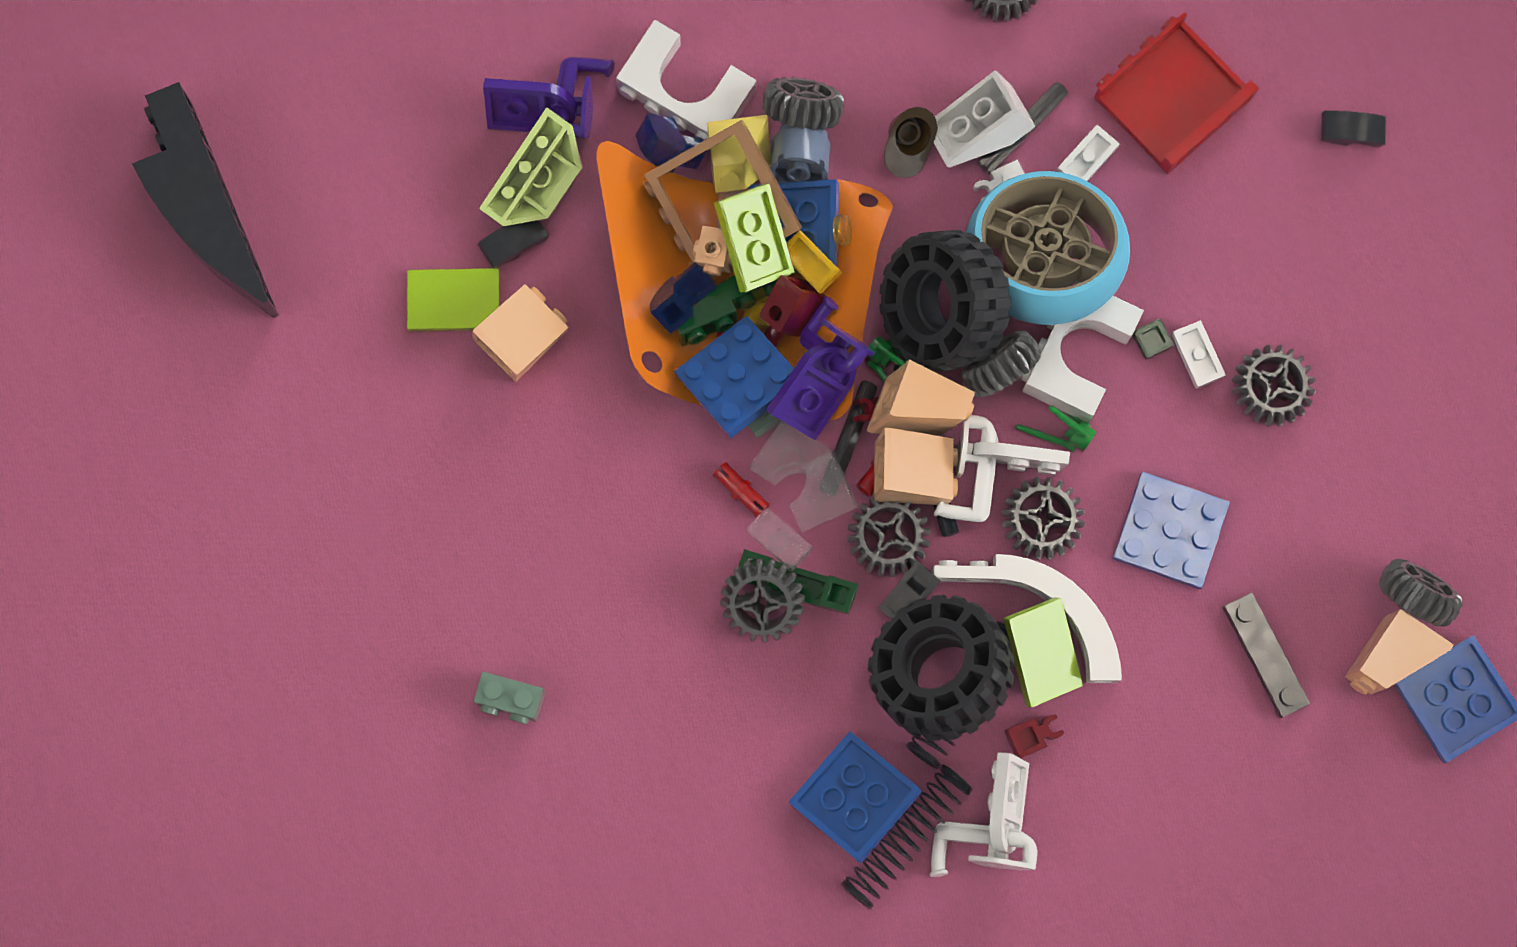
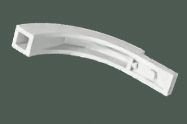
[931,554,1122,684]

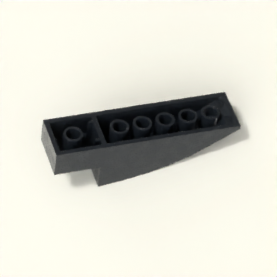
[132,82,279,318]

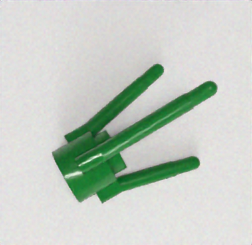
[867,336,906,383]
[1016,406,1096,452]

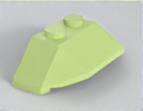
[479,108,583,226]

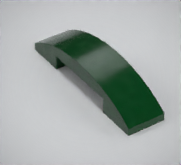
[738,549,859,614]

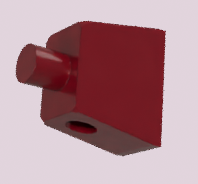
[760,275,827,347]

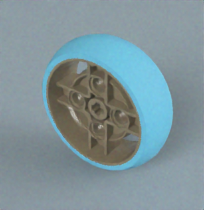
[966,171,1130,325]

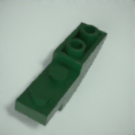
[678,274,778,347]

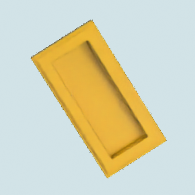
[786,230,842,294]

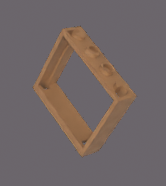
[644,120,802,282]

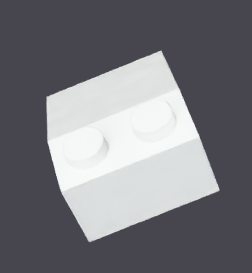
[934,70,1036,168]

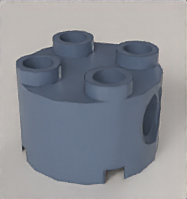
[769,124,831,183]

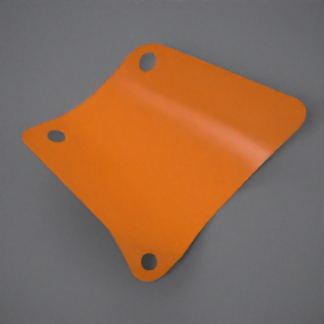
[596,141,893,421]

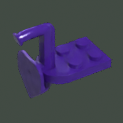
[483,57,615,138]
[766,296,875,440]

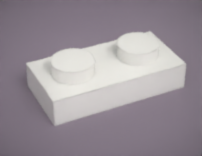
[1057,125,1119,181]
[1171,320,1226,389]

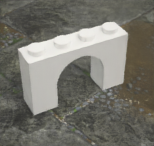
[616,20,757,142]
[1021,281,1144,423]

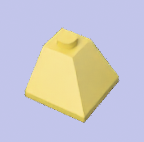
[707,115,771,193]

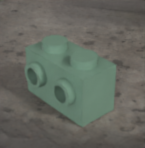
[473,671,546,724]

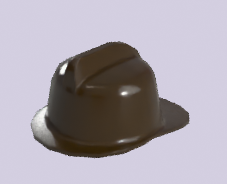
[884,107,938,178]

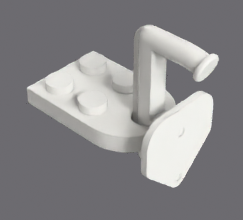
[934,415,1070,522]
[929,752,1037,877]

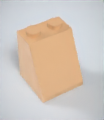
[472,284,569,382]
[867,360,975,436]
[874,428,958,505]
[1345,609,1454,695]

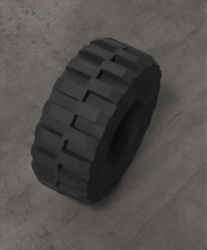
[879,230,1011,372]
[868,595,1015,741]

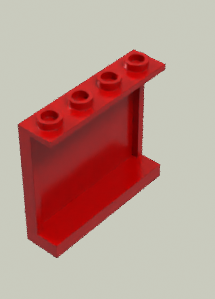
[1094,12,1259,174]

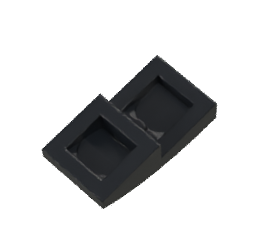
[1321,111,1386,148]
[477,220,549,269]
[878,560,941,619]

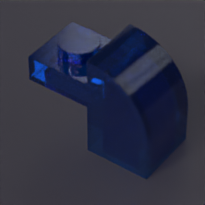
[636,113,708,173]
[650,262,717,334]

